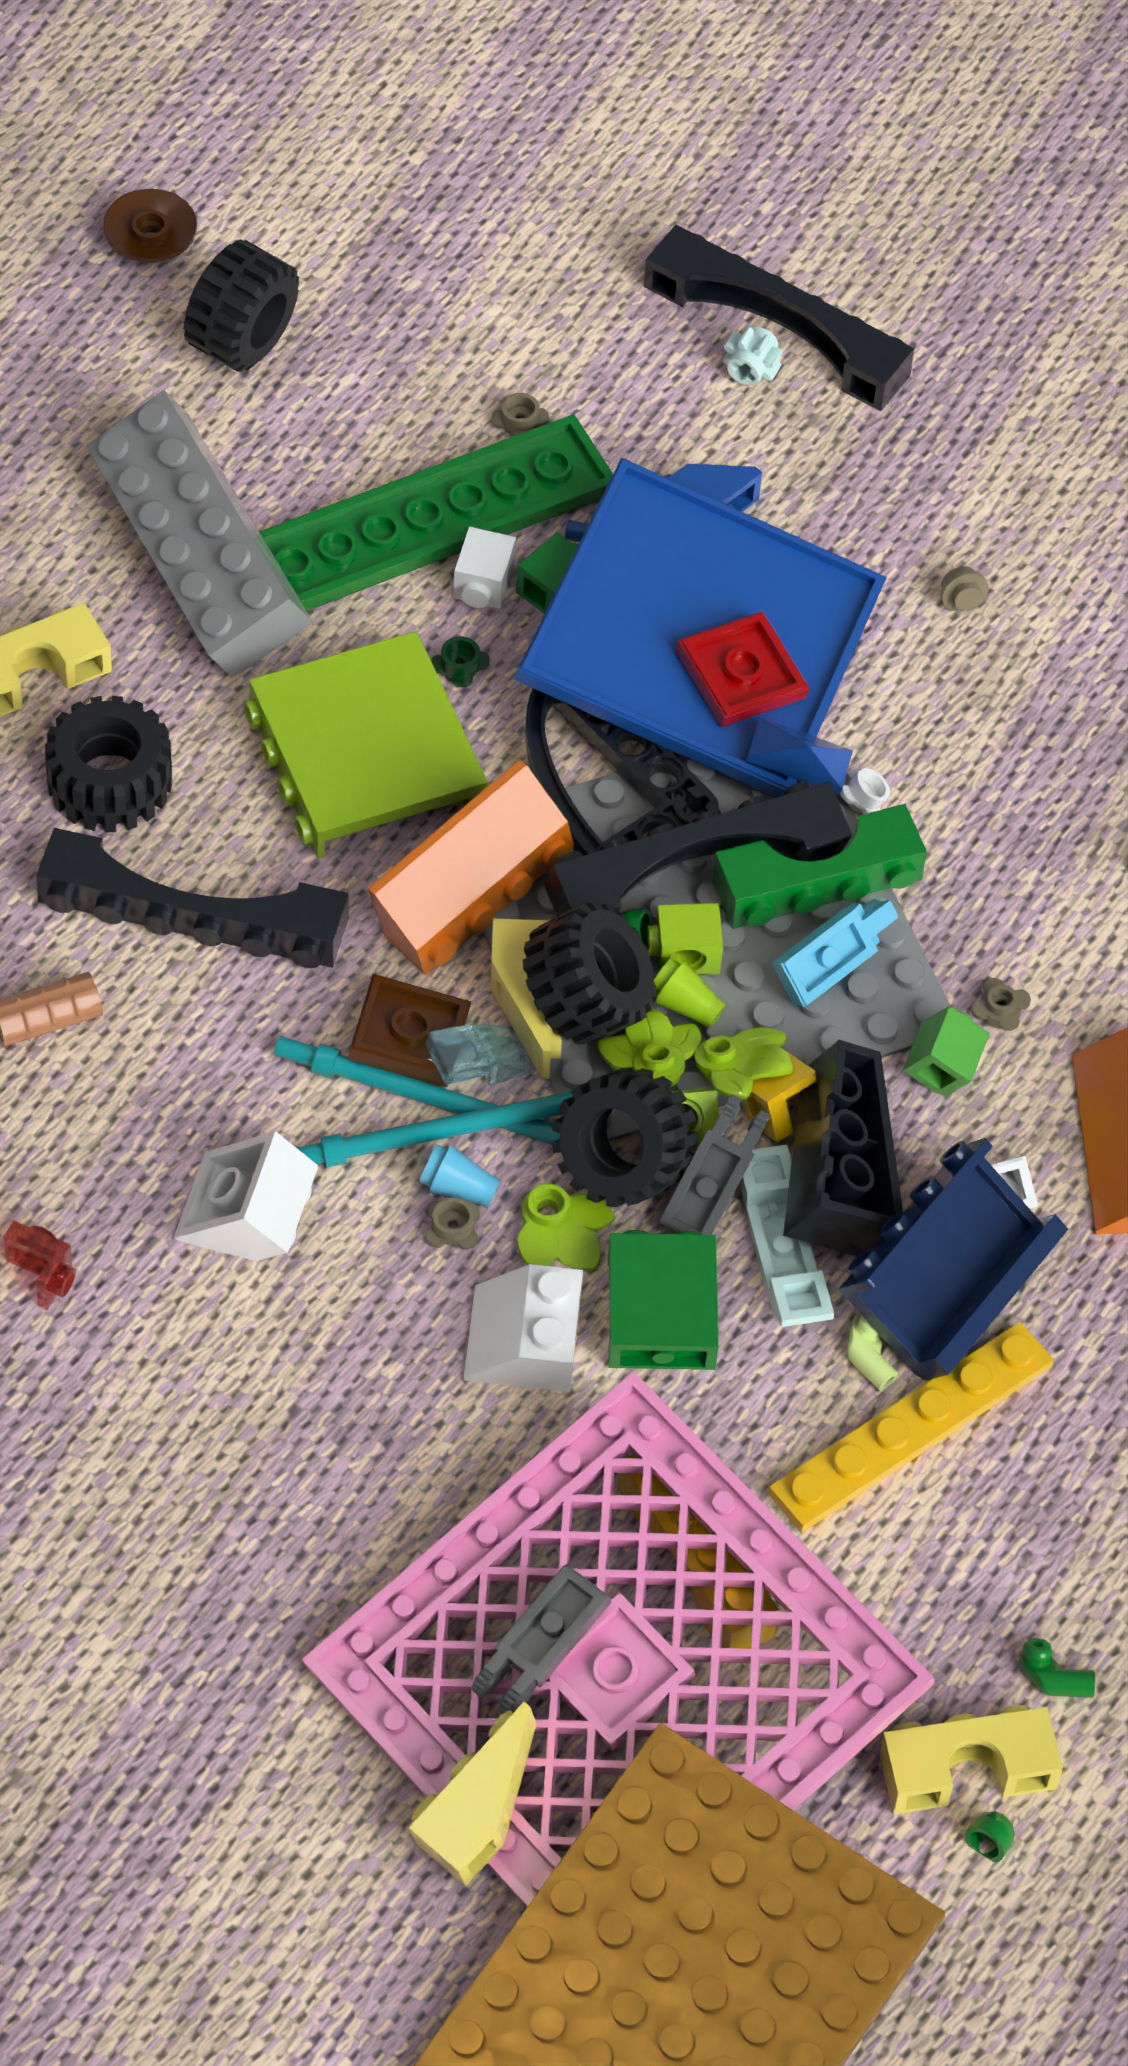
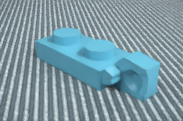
[771,899,898,1007]

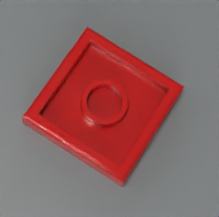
[675,611,810,728]

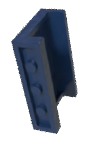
[839,1138,1069,1381]

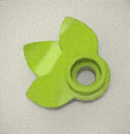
[598,1009,702,1088]
[694,1028,793,1100]
[517,1184,615,1271]

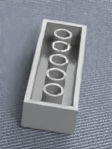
[86,390,313,677]

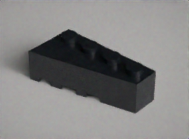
[783,1039,903,1256]

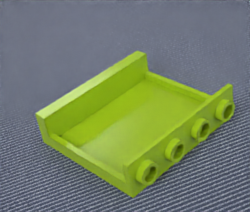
[244,631,488,859]

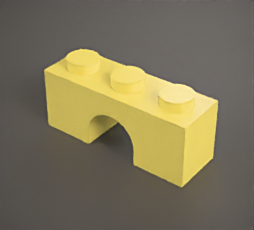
[0,603,112,717]
[879,1705,1063,1814]

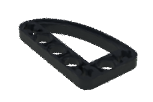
[525,688,719,856]

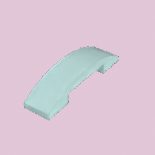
[740,1145,834,1327]

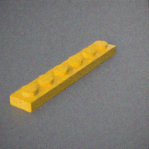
[768,1322,1054,1533]

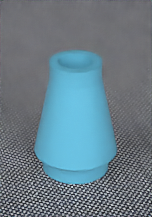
[419,1144,501,1208]

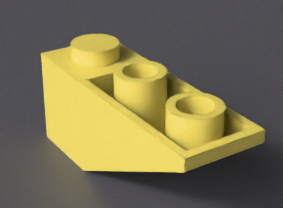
[491,918,562,1079]
[408,1702,537,1887]

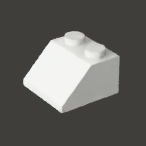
[173,1131,318,1261]
[464,1264,583,1392]

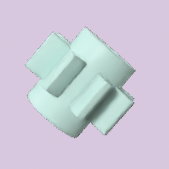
[722,326,783,385]

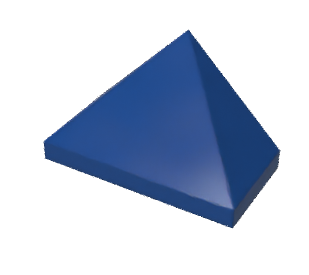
[746,717,853,794]

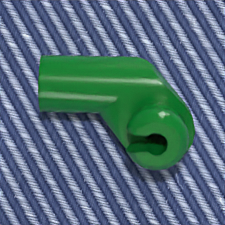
[1019,1638,1095,1698]

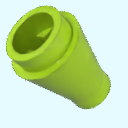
[653,958,727,1029]

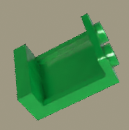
[608,1230,719,1370]

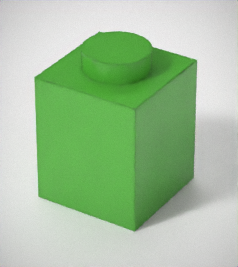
[902,1006,990,1096]

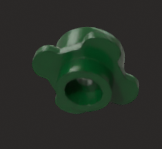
[431,636,490,687]

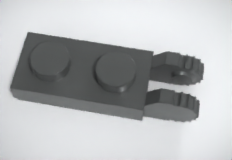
[659,1094,771,1235]
[471,1564,611,1714]

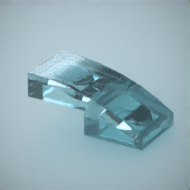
[425,1024,537,1085]

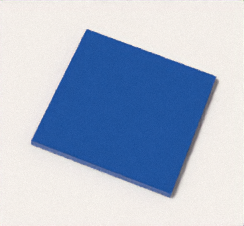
[514,458,887,797]

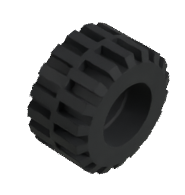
[183,239,299,372]
[45,695,172,833]
[523,902,656,1045]
[552,1067,698,1207]

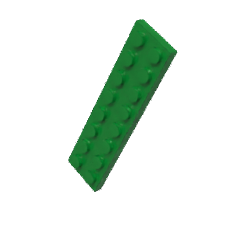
[259,414,613,611]

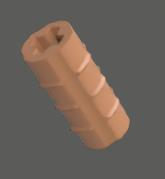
[0,972,103,1047]

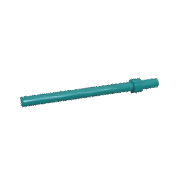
[274,1036,560,1144]
[296,1091,573,1168]

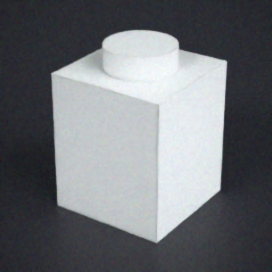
[453,527,516,609]

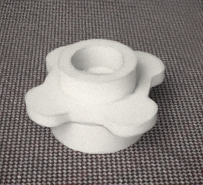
[840,768,890,814]

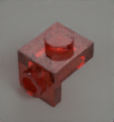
[4,1220,76,1310]

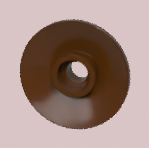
[104,188,197,263]

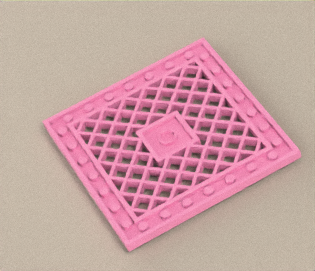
[302,1371,935,1908]

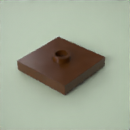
[347,974,472,1088]

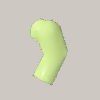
[847,1315,899,1392]

